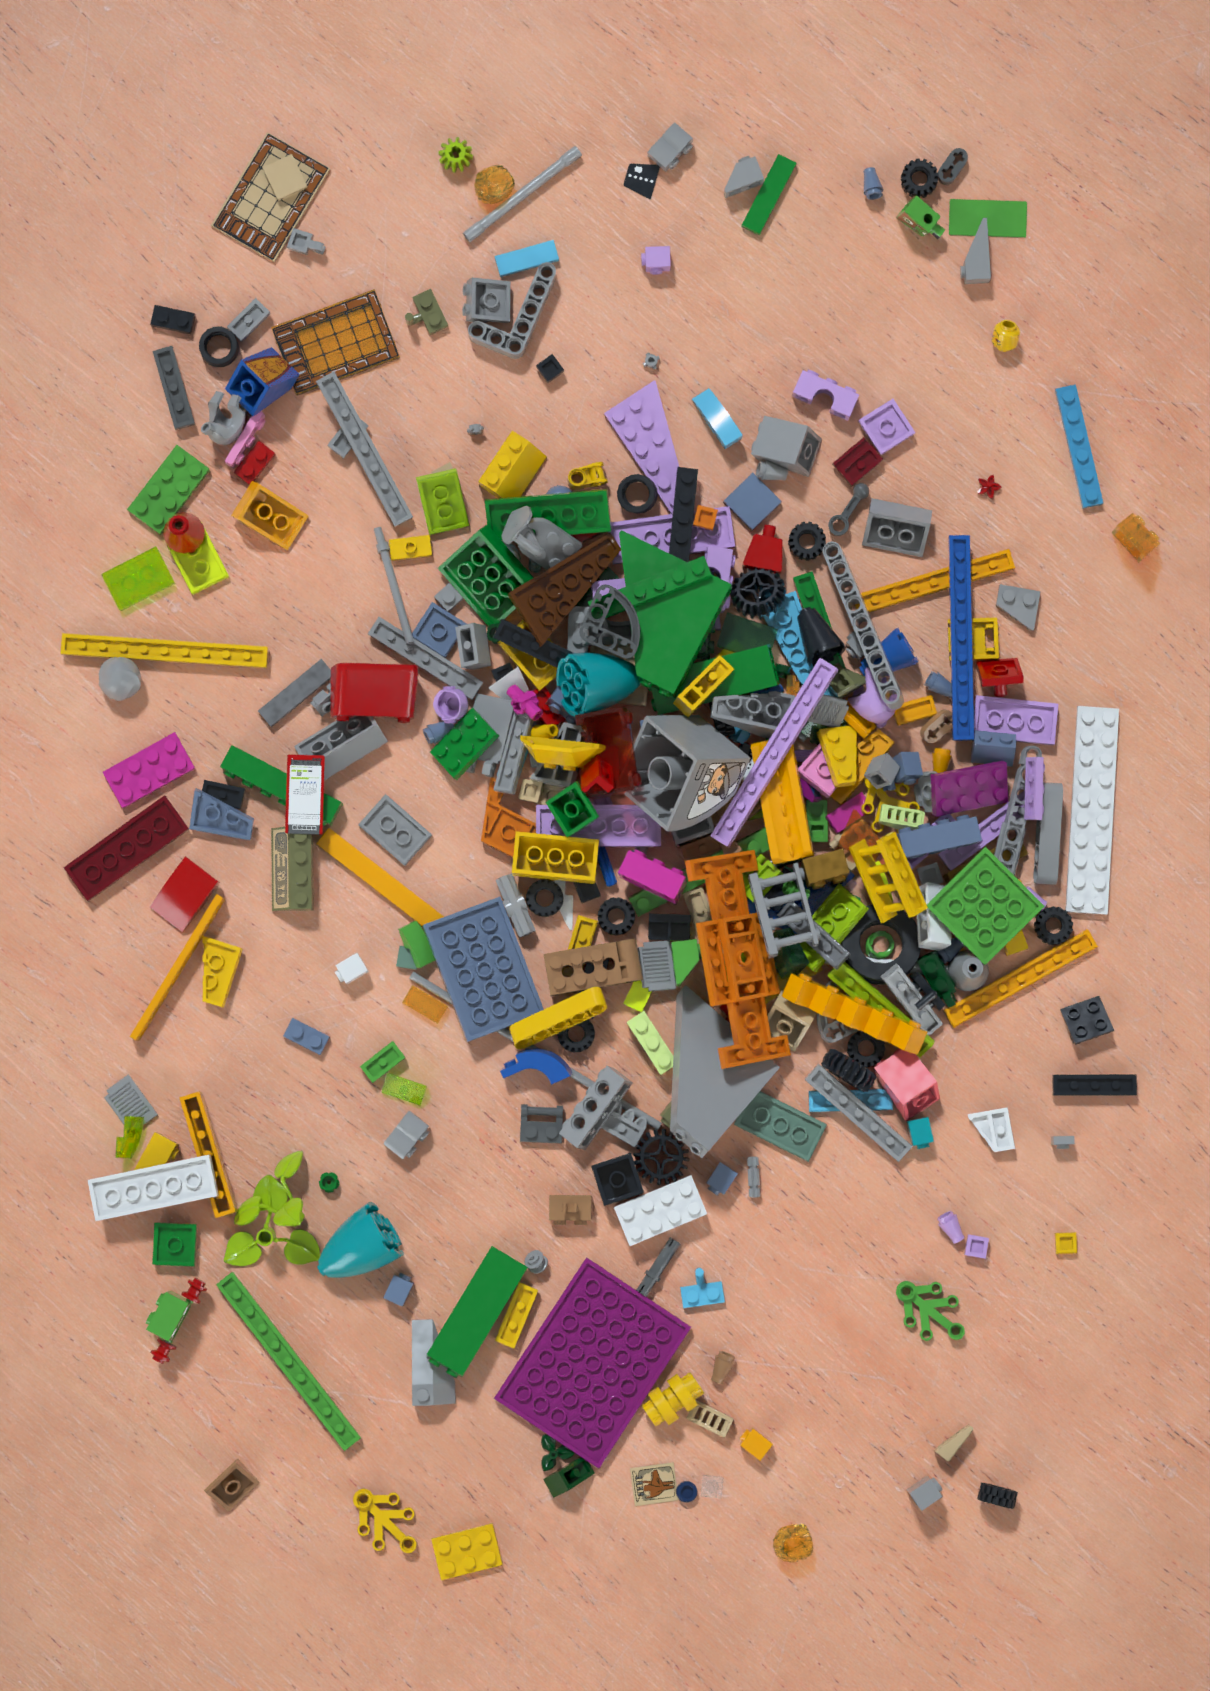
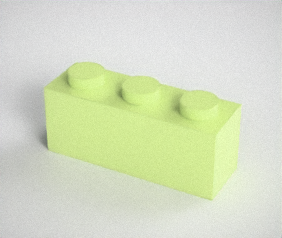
[627,1011,674,1075]

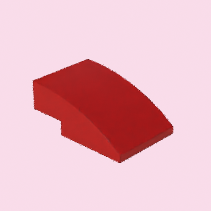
[150,856,220,932]

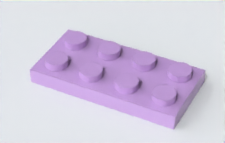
[974,695,1058,745]

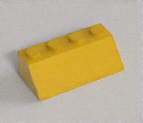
[512,831,599,884]

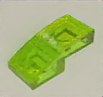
[115,1116,144,1158]

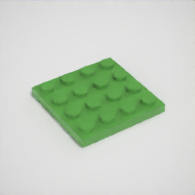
[927,847,1045,965]

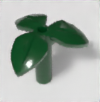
[541,1434,575,1471]

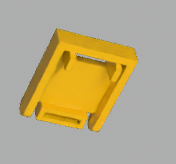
[947,617,999,661]

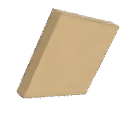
[262,154,307,201]

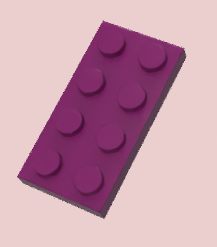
[930,761,1008,817]

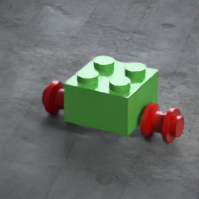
[146,1278,207,1364]

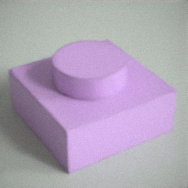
[964,1234,989,1259]

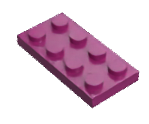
[103,732,196,809]

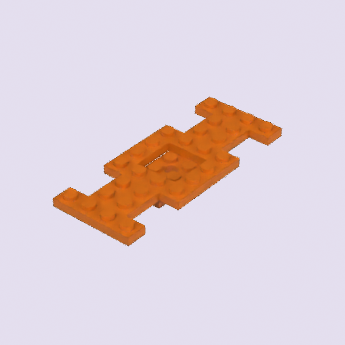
[685,850,791,1069]

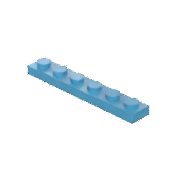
[1055,384,1103,509]

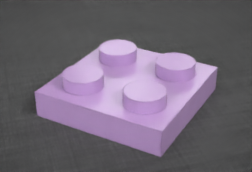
[858,399,915,456]

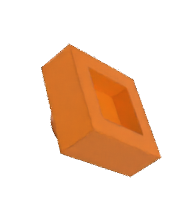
[693,505,718,531]

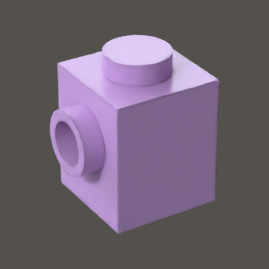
[641,246,671,275]

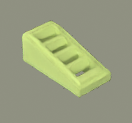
[879,804,925,830]

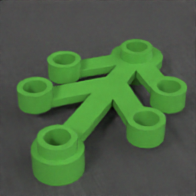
[896,1281,965,1341]

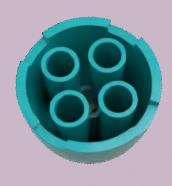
[556,653,640,716]
[317,1202,404,1278]

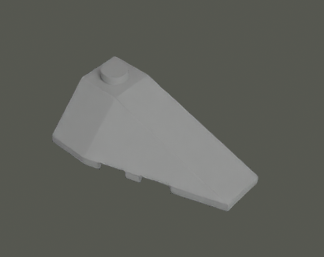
[412,1319,456,1406]

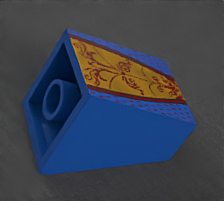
[225,347,300,416]

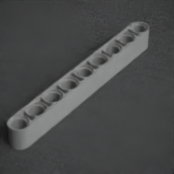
[823,542,904,710]

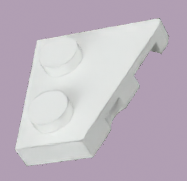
[968,1107,1015,1152]

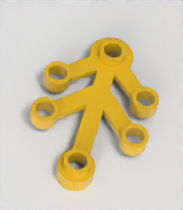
[861,777,920,834]
[353,1489,417,1553]

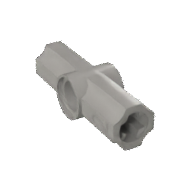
[496,873,536,938]

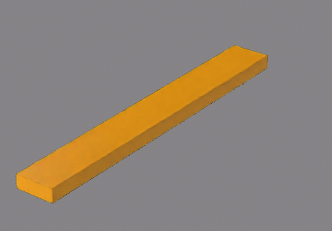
[854,549,1015,613]
[316,828,444,926]
[129,894,225,1041]
[943,929,1098,1028]

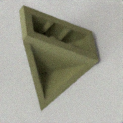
[828,663,866,698]

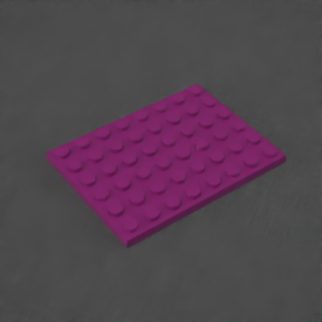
[494,1257,691,1469]

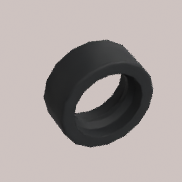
[199,326,239,367]
[617,474,658,514]

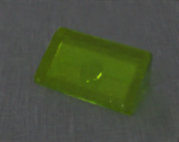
[381,1073,427,1106]

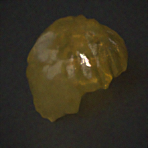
[474,165,515,204]
[773,1524,813,1563]

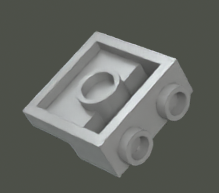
[462,277,511,323]

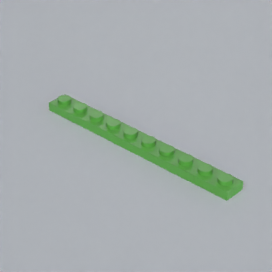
[216,1272,361,1451]

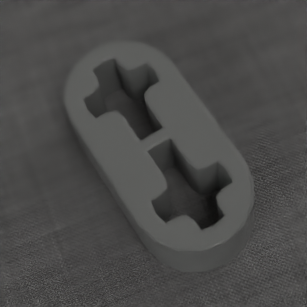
[938,148,968,185]

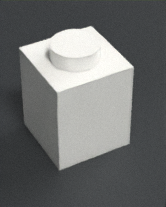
[335,953,369,984]

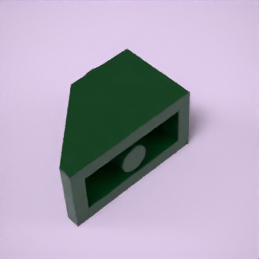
[543,1457,595,1498]

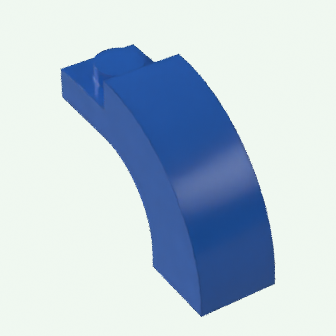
[500,1048,573,1085]

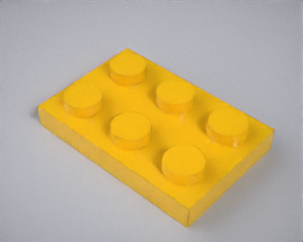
[431,1523,503,1580]

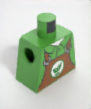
[896,195,945,239]

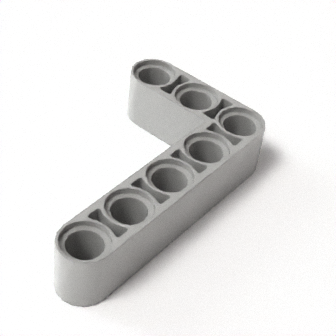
[468,262,556,359]

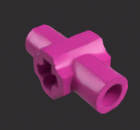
[506,684,543,721]

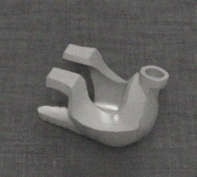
[201,391,247,445]

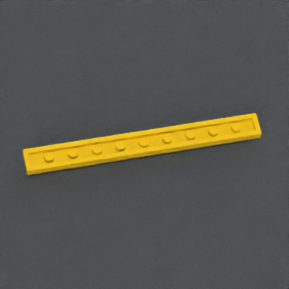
[60,633,268,668]

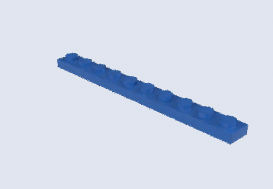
[948,535,974,741]

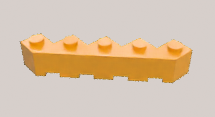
[782,973,928,1055]

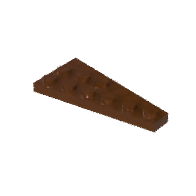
[507,532,621,647]

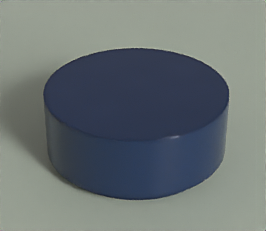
[676,1481,697,1503]

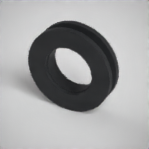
[841,904,921,985]

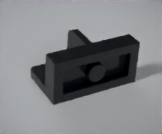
[648,913,691,941]

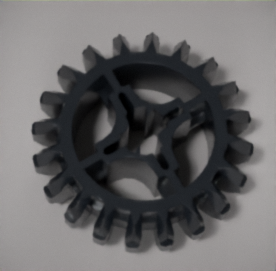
[730,568,786,620]
[821,1049,876,1092]
[633,1129,690,1185]

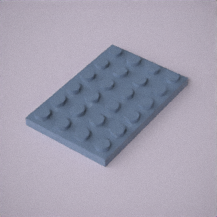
[423,897,544,1042]

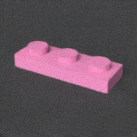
[225,411,266,469]

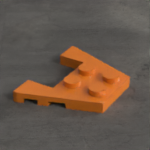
[481,777,536,857]

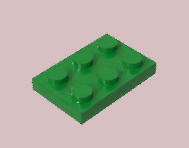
[430,707,500,780]

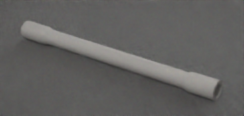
[463,146,582,242]

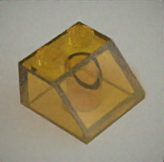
[1112,513,1160,563]

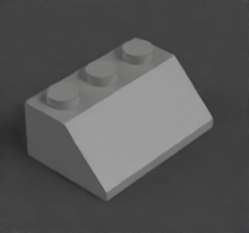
[862,498,932,557]

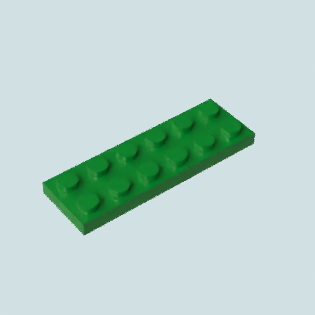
[485,489,612,540]

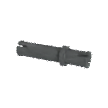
[636,1237,681,1297]

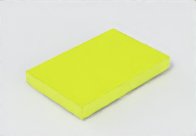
[166,522,229,595]

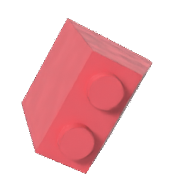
[874,1048,940,1122]

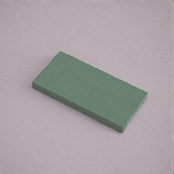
[734,1091,827,1162]

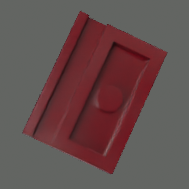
[832,437,883,487]

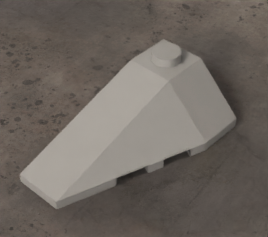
[711,691,795,739]

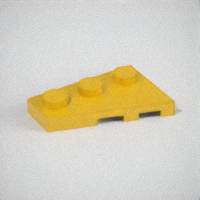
[817,726,857,788]
[202,936,243,1008]

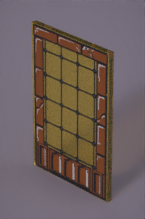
[271,289,400,396]

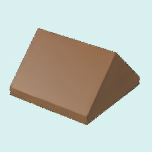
[204,1459,260,1512]

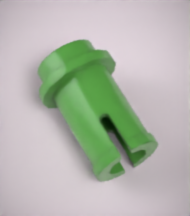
[782,881,810,900]

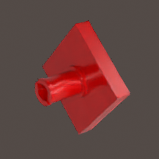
[976,658,1024,697]

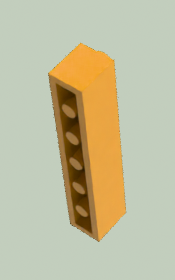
[179,1091,238,1218]

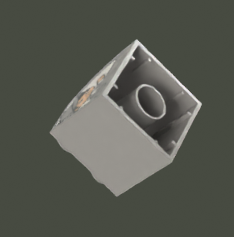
[616,715,751,832]

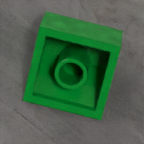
[546,781,599,837]

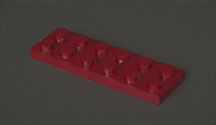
[63,795,189,902]

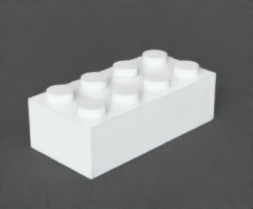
[614,1175,707,1246]

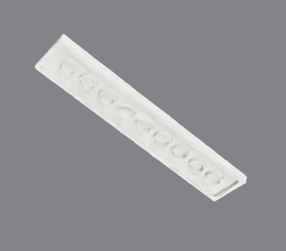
[1065,706,1119,915]

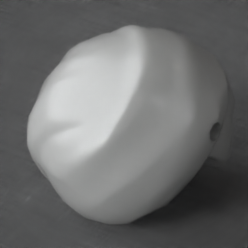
[99,657,142,701]

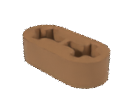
[920,709,952,743]

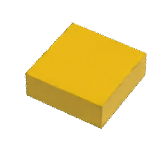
[1055,1232,1077,1254]

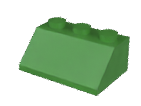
[671,939,702,987]

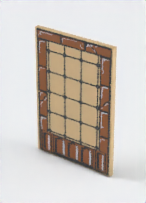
[211,132,330,262]

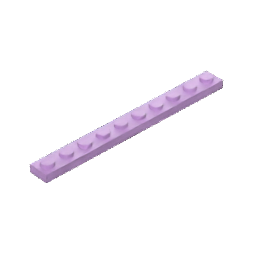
[710,658,839,847]

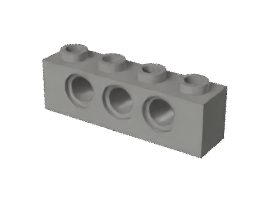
[559,1066,633,1150]

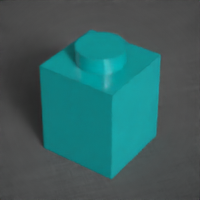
[907,1117,934,1149]

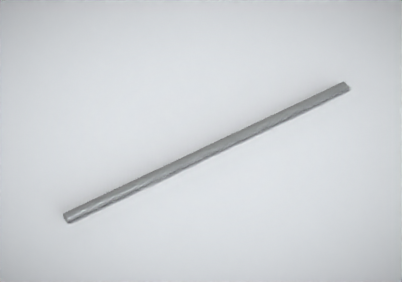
[409,971,662,1130]

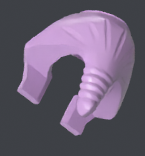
[847,667,897,728]

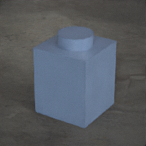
[893,752,923,785]
[706,1162,738,1196]
[383,1273,414,1307]

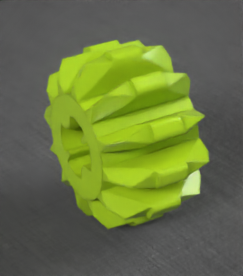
[438,137,473,173]

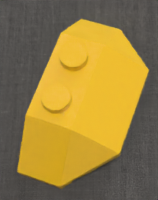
[520,735,606,771]

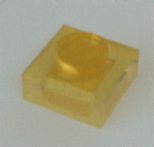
[786,675,799,695]

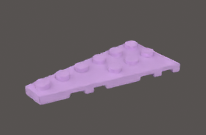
[604,380,679,514]

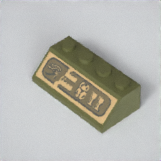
[271,827,314,911]

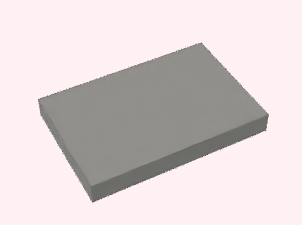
[358,794,432,866]

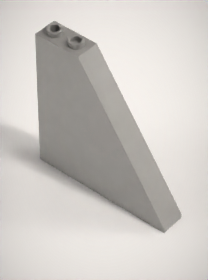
[670,985,780,1158]

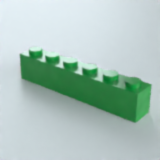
[220,745,343,827]

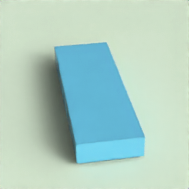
[495,240,559,277]

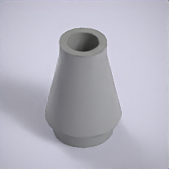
[756,460,788,481]

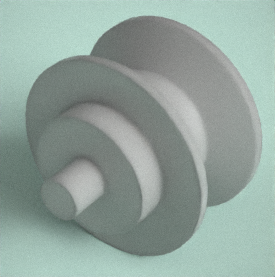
[524,1250,548,1274]

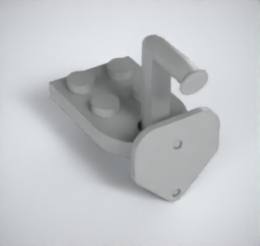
[502,506,582,570]

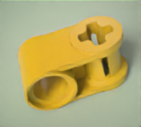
[567,462,608,490]

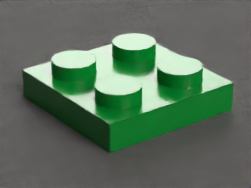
[152,1223,197,1266]

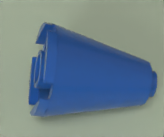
[859,627,919,677]

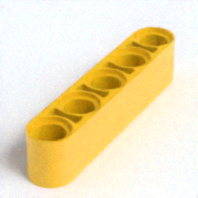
[509,987,607,1049]

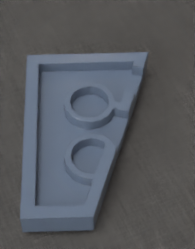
[189,788,254,840]

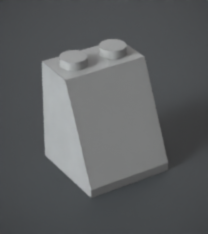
[751,416,822,477]

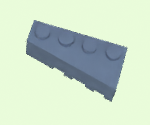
[896,815,982,859]

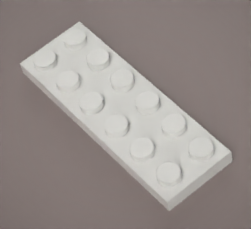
[88,1154,219,1221]

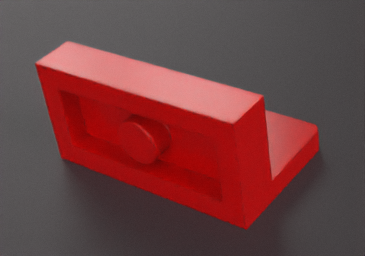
[580,754,614,793]

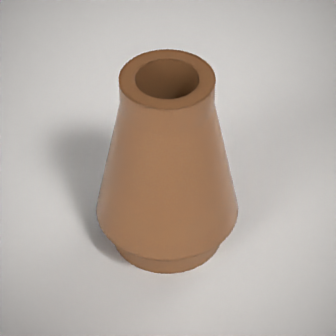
[711,1351,735,1384]

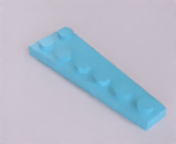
[762,591,834,697]

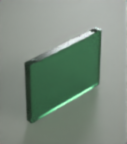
[716,612,778,652]

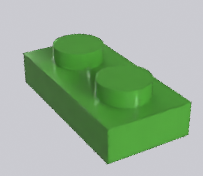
[360,1041,406,1083]

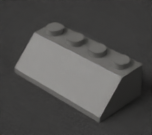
[294,716,388,781]

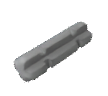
[747,1157,760,1198]

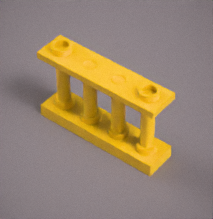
[849,832,928,923]

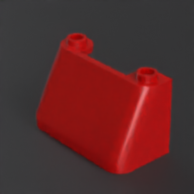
[331,663,418,723]

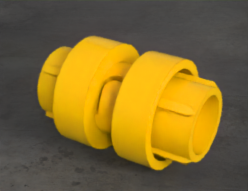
[642,1372,704,1426]

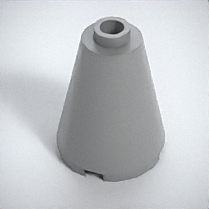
[948,950,989,991]

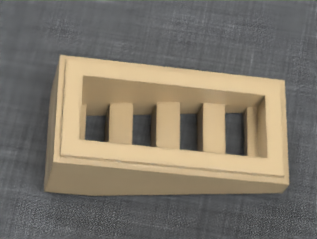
[686,1400,733,1438]
[934,1424,974,1461]

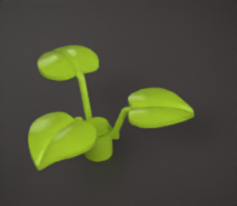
[234,1151,305,1226]
[224,1175,320,1266]

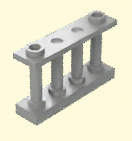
[748,863,821,958]

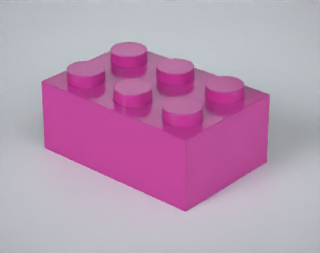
[618,849,687,905]

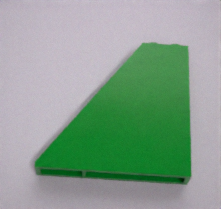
[619,530,732,698]

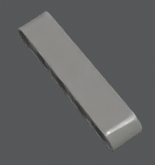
[1033,782,1063,885]

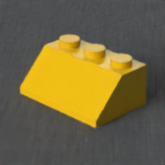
[478,430,547,498]

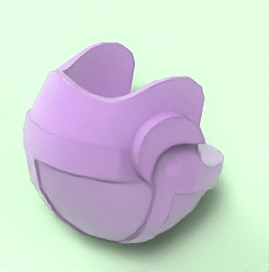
[433,686,468,723]

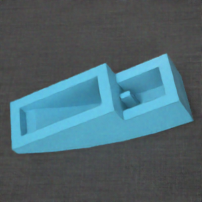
[692,388,743,449]

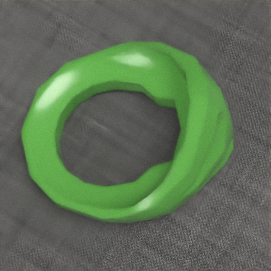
[865,931,894,959]

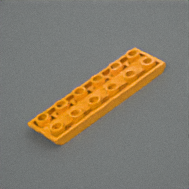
[751,740,814,865]

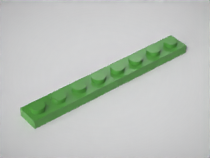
[628,827,769,917]

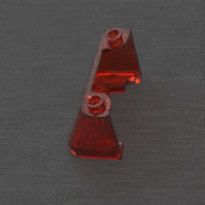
[575,707,642,799]

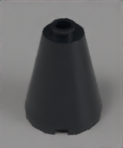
[797,607,846,667]

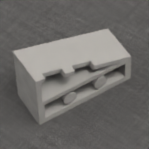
[530,722,588,788]

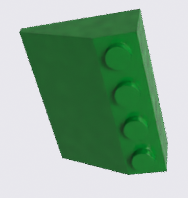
[437,525,534,627]

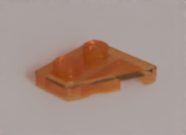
[837,809,880,862]

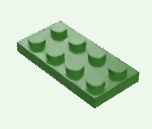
[127,445,210,535]

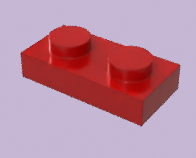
[234,441,276,485]
[533,687,566,726]

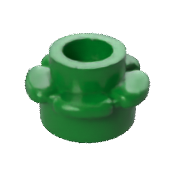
[319,1172,339,1193]

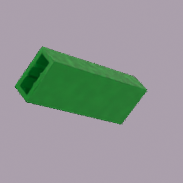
[648,644,780,715]
[426,1246,528,1378]

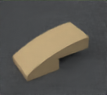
[518,779,565,805]

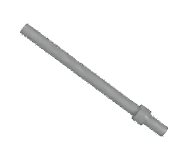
[374,527,414,645]

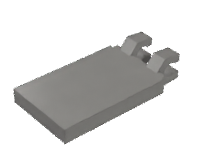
[466,693,514,777]

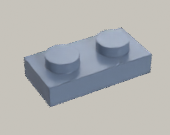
[283,1018,330,1055]

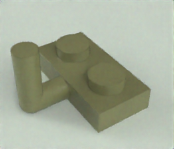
[405,289,449,335]

